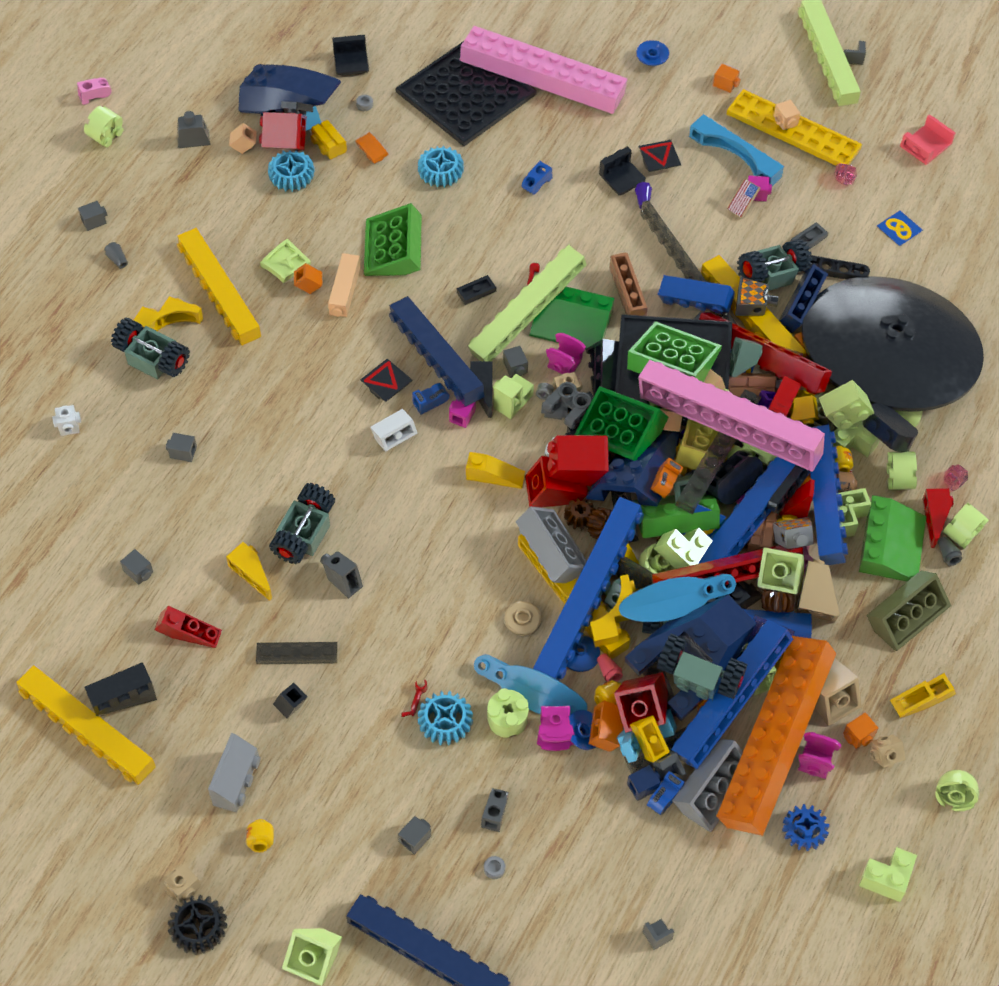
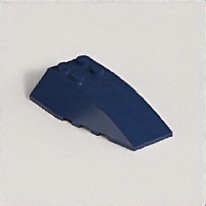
[238,64,341,114]
[586,428,681,506]

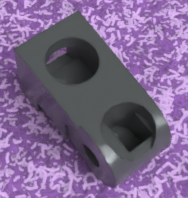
[481,788,509,832]

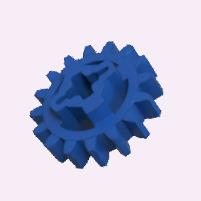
[782,804,829,851]

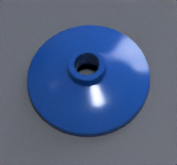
[636,40,669,66]
[566,636,600,672]
[569,710,596,750]

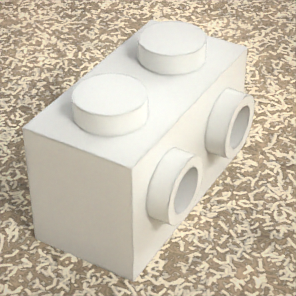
[371,409,417,452]

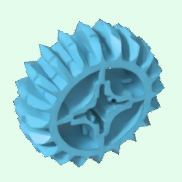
[418,146,464,188]
[268,150,315,192]
[418,690,473,745]

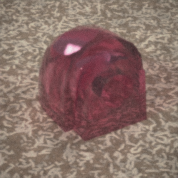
[834,163,857,186]
[943,464,968,491]

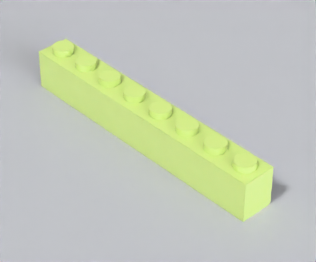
[798,0,861,106]
[468,245,586,361]

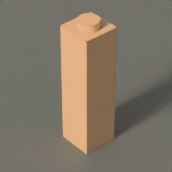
[328,253,361,317]

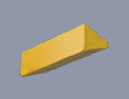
[630,716,670,762]

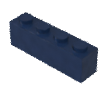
[779,264,828,334]

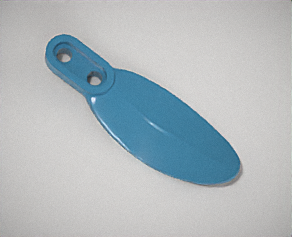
[619,574,736,622]
[474,654,587,715]

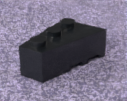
[586,339,619,396]
[84,662,157,716]

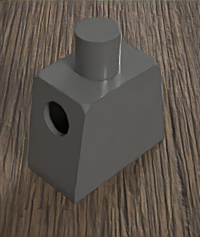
[177,111,211,149]
[320,551,363,599]

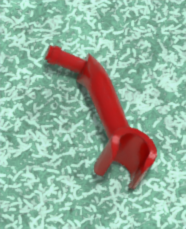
[527,263,540,285]
[401,680,427,717]

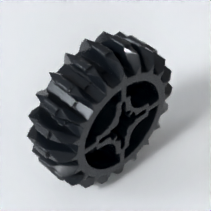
[168,895,228,955]

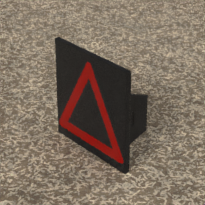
[639,140,681,172]
[360,359,413,402]

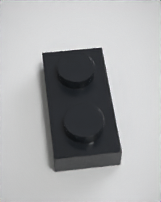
[281,101,313,115]
[456,275,497,305]

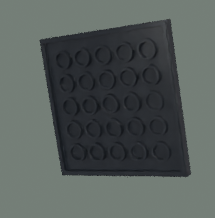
[395,41,536,146]

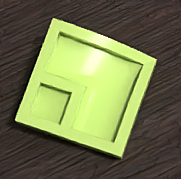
[260,239,311,283]

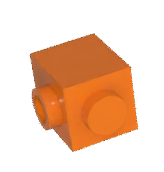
[713,64,741,93]
[294,263,322,294]
[843,712,878,749]

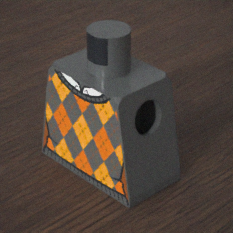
[735,277,778,316]

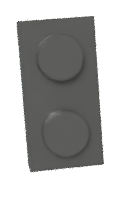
[791,222,828,249]

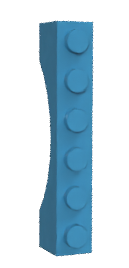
[689,114,784,186]

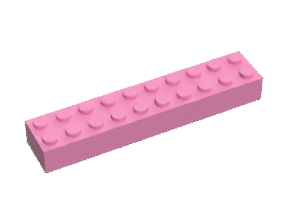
[460,26,628,114]
[639,360,825,472]

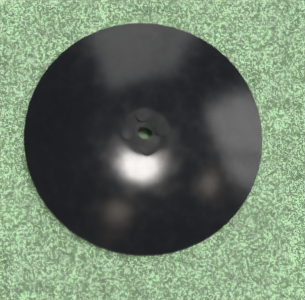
[802,276,984,411]

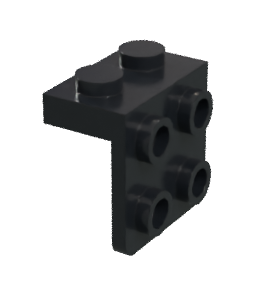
[332,34,369,76]
[599,146,646,195]

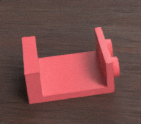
[900,114,956,165]

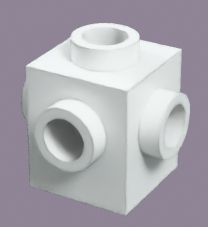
[52,405,81,436]

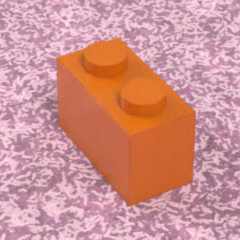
[589,700,623,752]

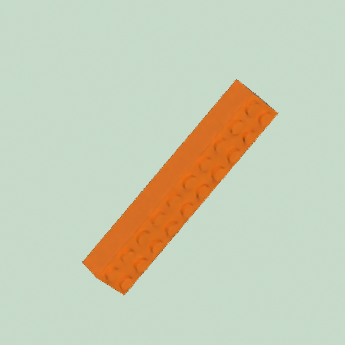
[716,636,837,836]

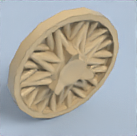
[504,601,542,636]

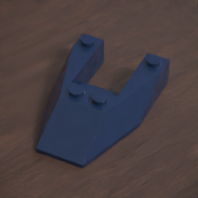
[625,594,757,721]

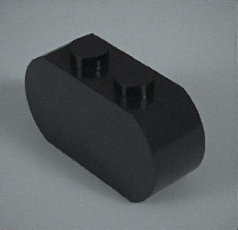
[863,403,918,452]
[706,450,763,504]

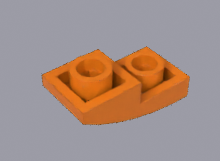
[356,132,389,164]

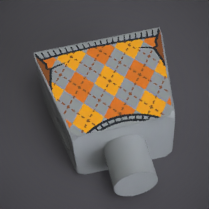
[773,517,814,549]

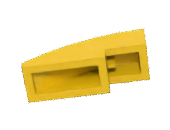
[890,673,956,718]

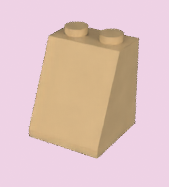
[796,559,839,622]
[815,658,862,726]

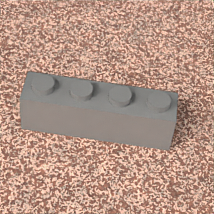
[516,506,587,583]
[672,738,743,832]

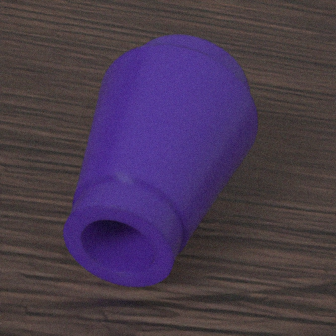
[635,182,652,209]

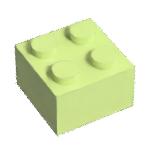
[819,380,874,431]

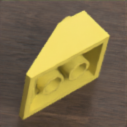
[675,419,724,474]

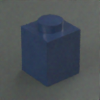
[627,765,661,801]

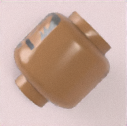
[836,471,858,493]

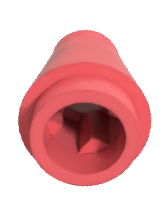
[597,654,623,682]

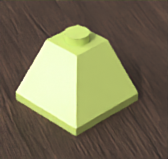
[757,547,804,594]
[282,928,342,986]

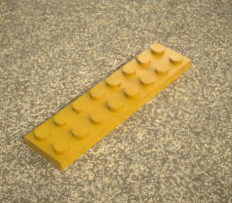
[726,89,862,170]

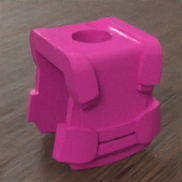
[546,333,586,374]
[537,706,574,751]
[798,732,841,779]

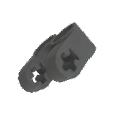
[543,382,591,429]

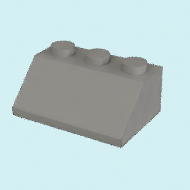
[208,733,261,813]

